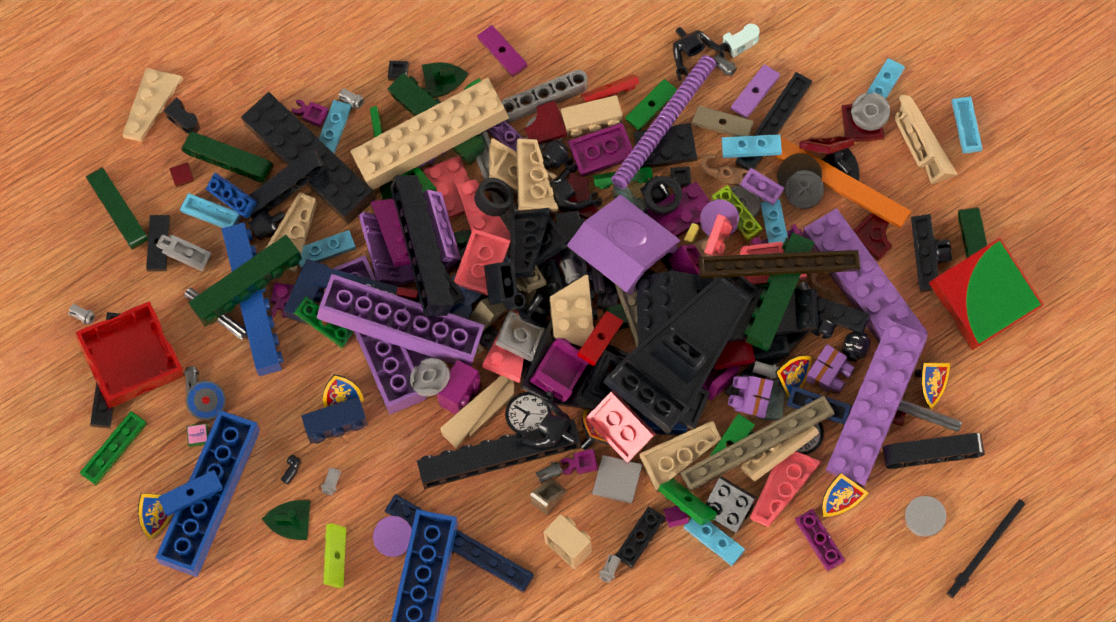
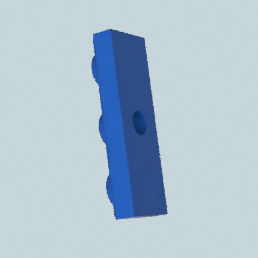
[206,173,257,218]
[158,470,223,516]

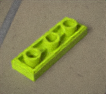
[712,185,763,242]
[323,523,346,588]

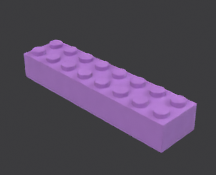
[803,208,928,343]
[333,255,427,415]
[317,274,484,367]
[826,320,928,488]

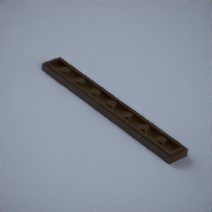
[698,250,861,278]

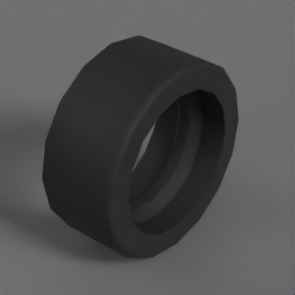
[644,176,682,215]
[474,178,514,216]

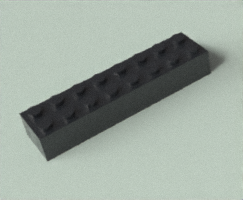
[241,92,376,225]

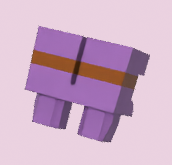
[806,344,855,393]
[728,375,773,418]

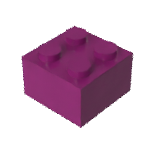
[437,360,482,415]

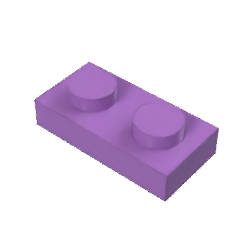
[740,168,784,206]

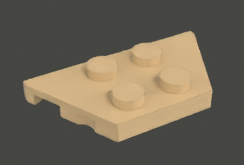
[489,138,557,195]
[550,275,594,347]

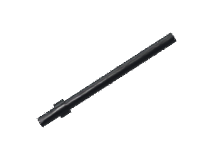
[946,499,1025,599]

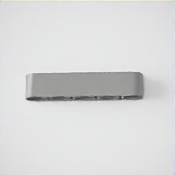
[501,70,588,123]

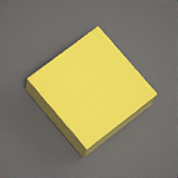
[684,223,699,245]

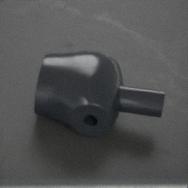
[640,175,676,204]
[249,211,285,240]

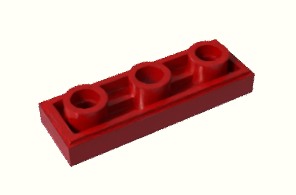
[581,74,640,103]
[577,311,624,366]

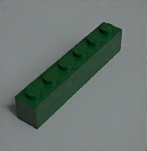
[387,73,486,165]
[744,233,815,352]
[188,234,302,327]

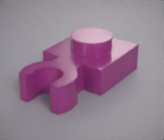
[292,100,329,127]
[271,283,294,318]
[561,449,598,475]

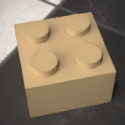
[543,514,592,570]

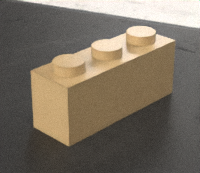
[561,95,623,137]

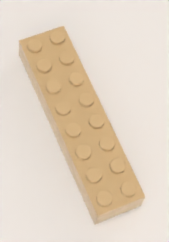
[350,78,509,190]

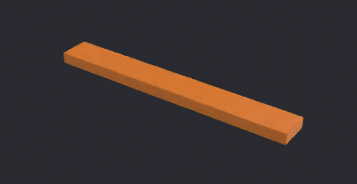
[772,136,911,229]

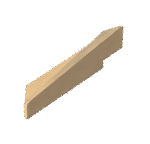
[895,95,957,184]
[441,375,514,449]

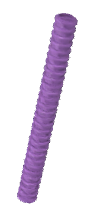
[611,55,716,189]

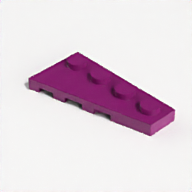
[371,199,411,266]

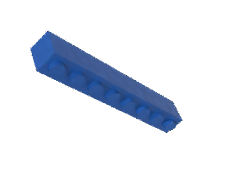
[221,222,284,376]

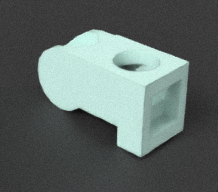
[723,24,760,58]

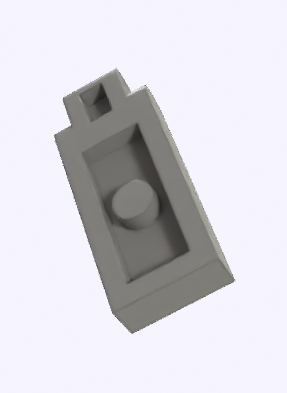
[156,235,211,272]

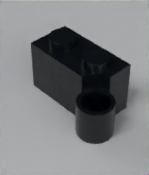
[484,261,526,310]

